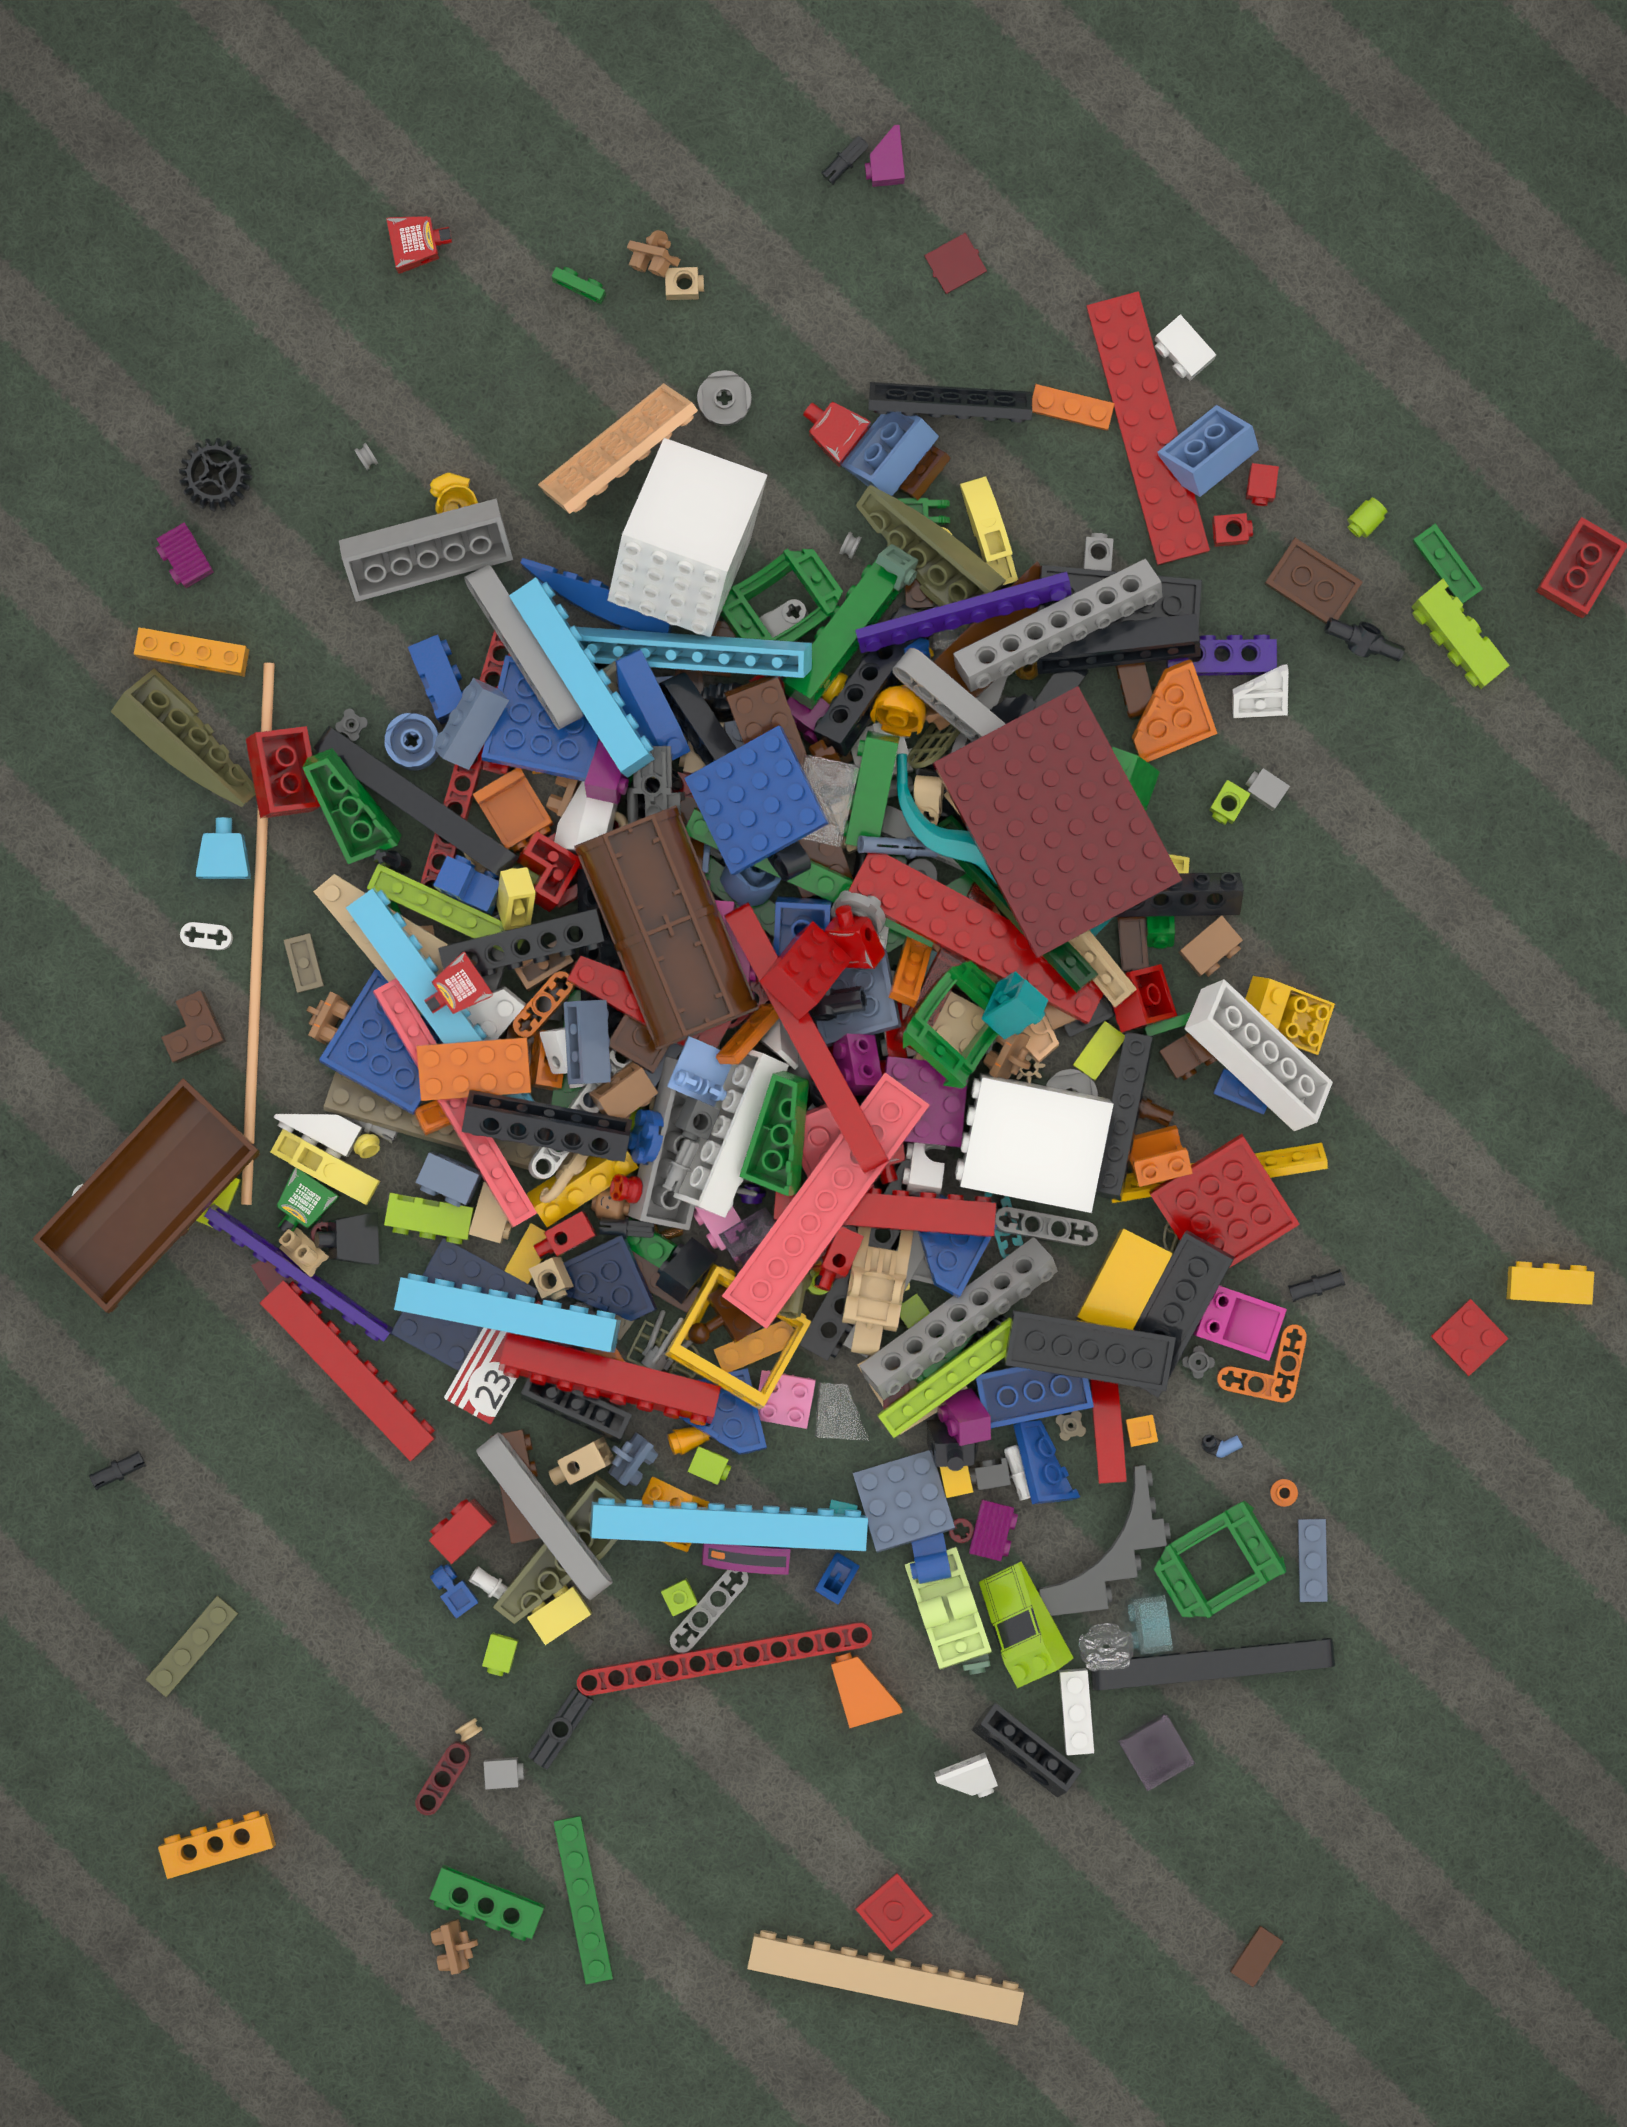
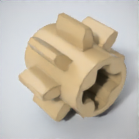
[1016,1053,1045,1083]

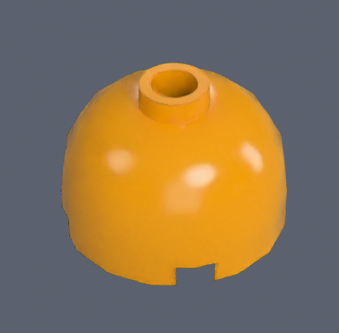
[870,685,927,737]

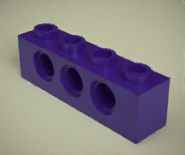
[1166,635,1277,676]

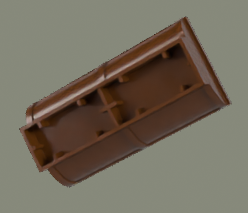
[574,805,759,1050]
[32,1078,260,1314]

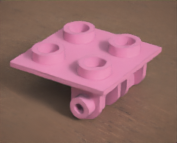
[758,1370,816,1429]

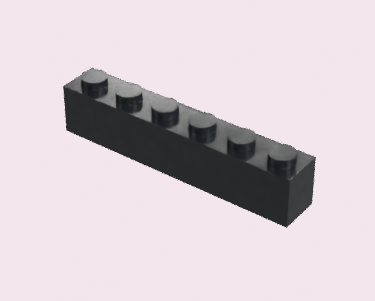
[1034,614,1201,674]

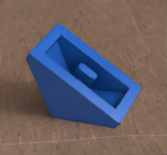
[815,1552,860,1604]

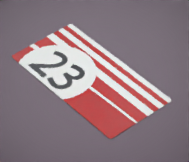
[444,1328,540,1424]

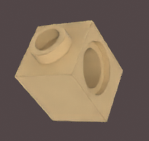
[665,267,704,300]
[529,1257,574,1301]

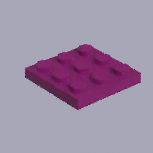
[885,1056,967,1147]

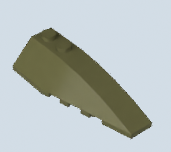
[856,485,1006,629]
[111,668,256,807]
[493,1474,626,1624]

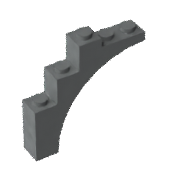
[1038,1464,1171,1616]

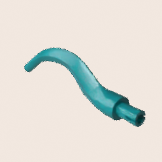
[896,753,997,884]

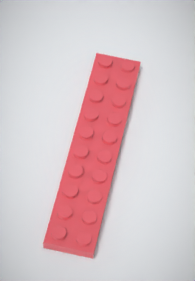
[722,1073,930,1329]

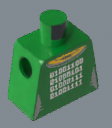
[277,1167,341,1232]

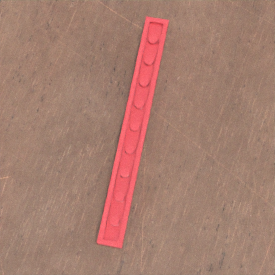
[373,978,537,1228]

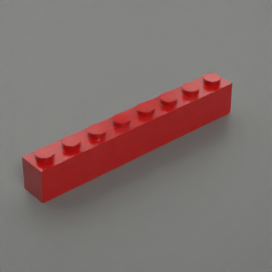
[774,1188,997,1237]
[260,1280,436,1462]
[498,1332,721,1425]

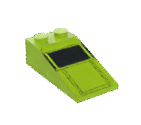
[979,1562,1074,1688]

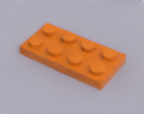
[417,1037,532,1101]

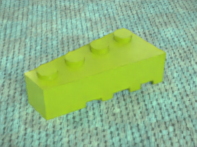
[1412,579,1510,689]

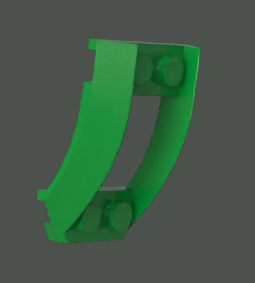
[719,549,843,642]
[903,961,999,1088]
[1154,1501,1287,1618]

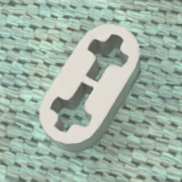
[180,922,233,950]

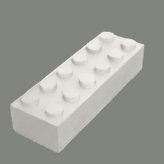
[1185,979,1333,1131]
[673,1050,789,1218]

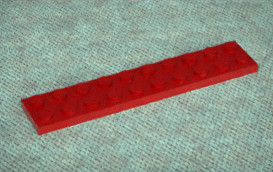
[1086,291,1210,566]
[848,853,1104,1024]

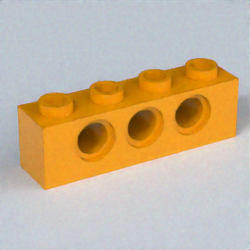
[134,628,249,677]
[158,1811,276,1879]

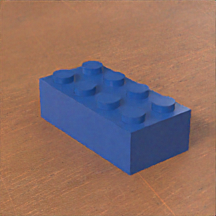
[975,1367,1094,1428]

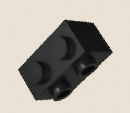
[655,1237,718,1304]

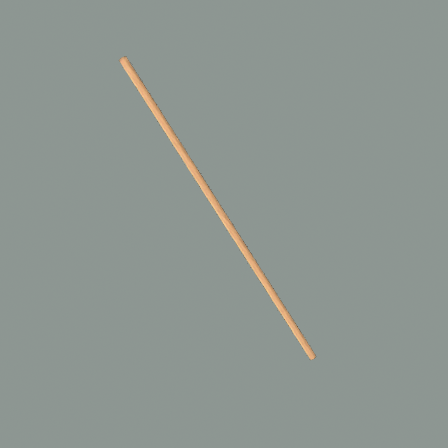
[241,663,275,1205]

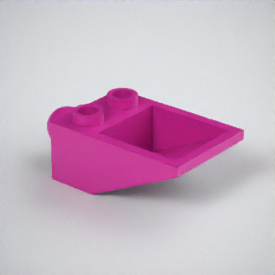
[1193,1286,1287,1361]

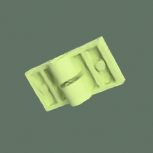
[905,1547,992,1670]

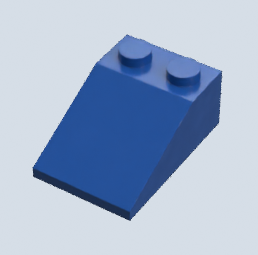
[774,897,832,957]

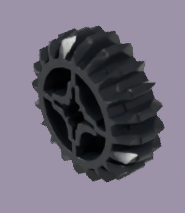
[179,438,253,512]

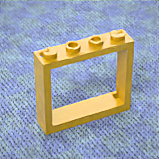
[665,1266,811,1410]

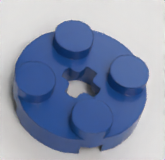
[627,1109,664,1165]

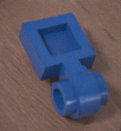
[430,1564,479,1619]

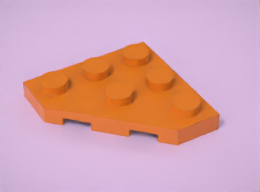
[1131,659,1217,762]

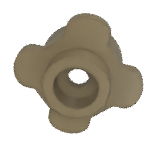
[1055,1411,1086,1441]

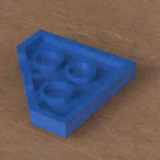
[918,1194,997,1298]
[679,1368,767,1455]

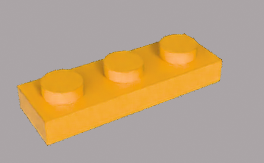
[714,1320,794,1373]

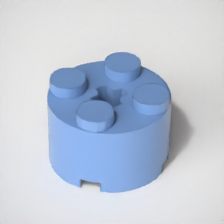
[385,713,439,771]
[720,865,781,906]

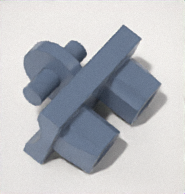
[608,1432,658,1486]

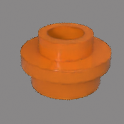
[1270,1479,1298,1507]

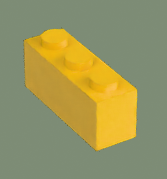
[1507,1261,1594,1305]

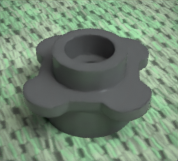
[335,709,368,741]
[1182,1346,1215,1379]

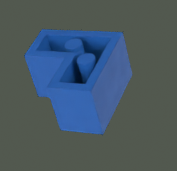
[433,855,500,916]

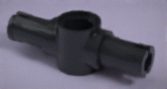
[1324,617,1405,662]

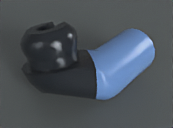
[1201,1434,1243,1458]

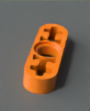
[513,971,575,1037]

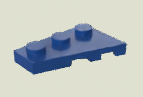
[1014,1420,1080,1504]

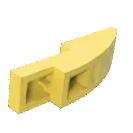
[960,477,1018,585]
[270,1129,380,1205]

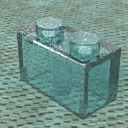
[1127,1594,1173,1655]

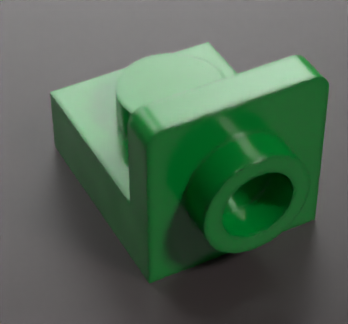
[1146,916,1175,949]

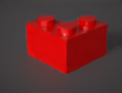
[517,831,581,912]

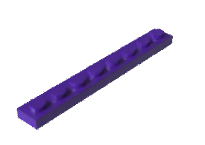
[855,572,1072,653]
[204,1204,393,1342]

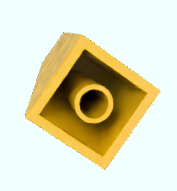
[1076,1229,1173,1329]

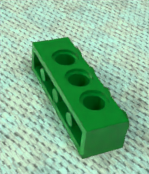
[429,1865,545,1941]

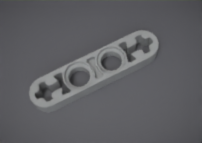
[995,1207,1098,1246]
[670,1570,749,1653]

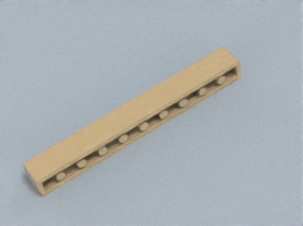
[747,1930,1024,2025]

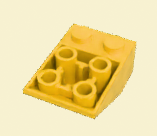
[1245,976,1335,1055]

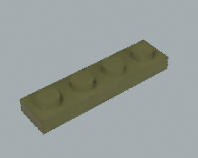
[145,1595,239,1697]

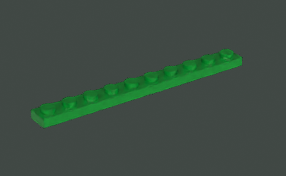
[685,807,934,947]

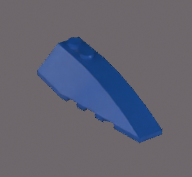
[521,558,673,633]

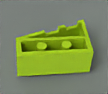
[384,1193,475,1245]

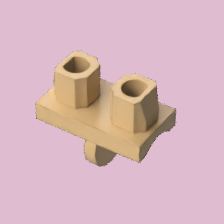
[279,1228,329,1277]

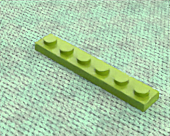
[367,864,525,953]
[877,1318,1012,1438]

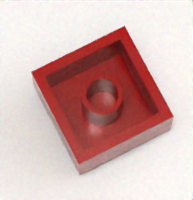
[1113,964,1177,1033]

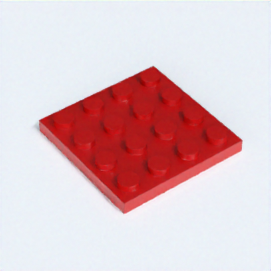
[1149,1134,1300,1267]

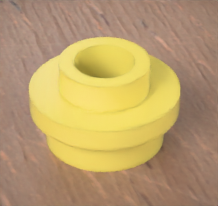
[353,1134,380,1158]

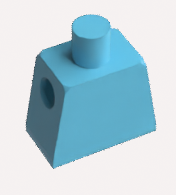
[196,817,251,879]

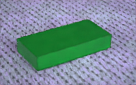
[1143,1012,1191,1036]

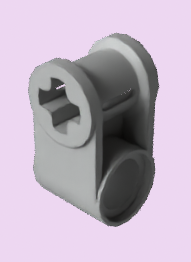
[759,599,808,637]

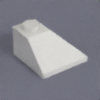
[934,1752,998,1798]

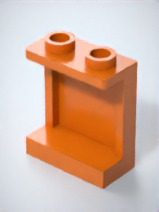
[473,768,554,853]
[1129,1125,1192,1187]

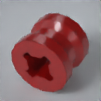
[610,1174,643,1204]

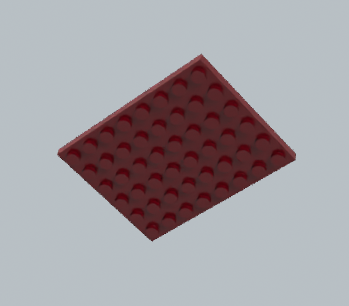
[933,686,1182,958]

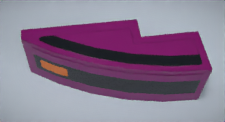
[701,1543,791,1575]

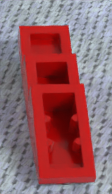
[1090,1379,1127,1484]

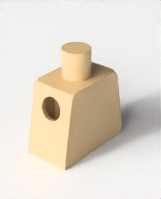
[549,1437,614,1486]

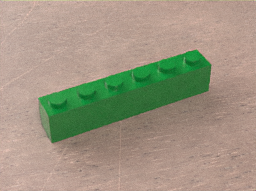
[783,559,905,710]

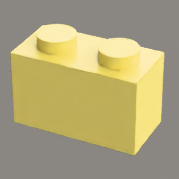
[496,867,535,930]
[527,1585,592,1645]

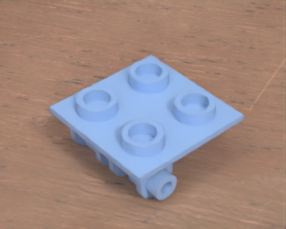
[667,1036,732,1107]

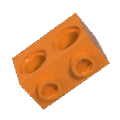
[530,1030,563,1090]

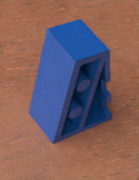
[408,635,464,725]

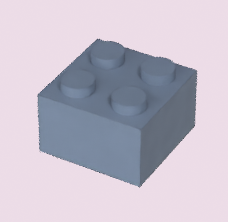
[416,1151,482,1207]

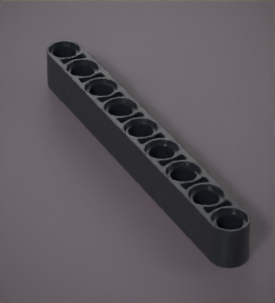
[659,672,811,881]
[314,726,520,877]
[1090,1638,1335,1690]

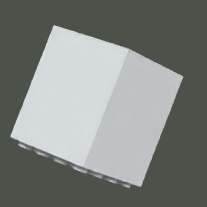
[607,438,767,638]
[955,1073,1113,1213]

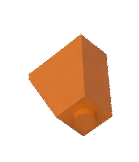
[831,1652,902,1728]

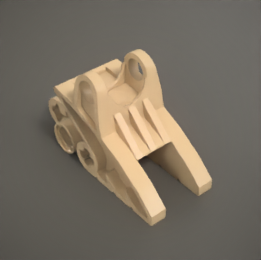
[842,1227,914,1356]

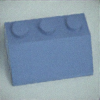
[1158,405,1259,497]
[841,412,939,496]

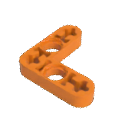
[1217,1325,1306,1402]

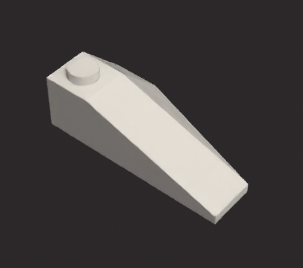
[554,781,618,855]

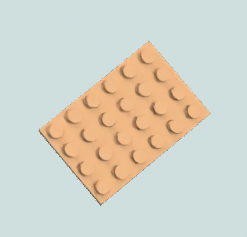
[538,383,698,514]

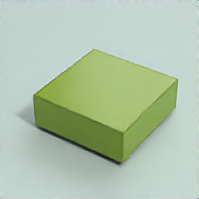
[900,1293,930,1329]

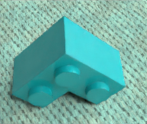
[981,971,1048,1040]

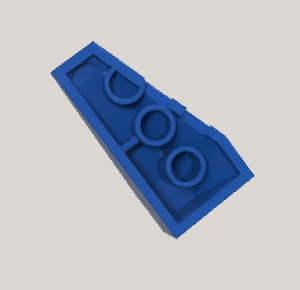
[615,649,690,760]

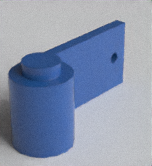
[910,1533,952,1584]

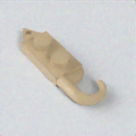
[540,1152,588,1203]

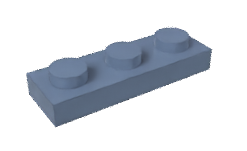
[1298,1519,1327,1602]

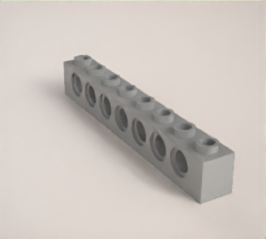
[953,559,1163,692]
[859,1237,1058,1400]

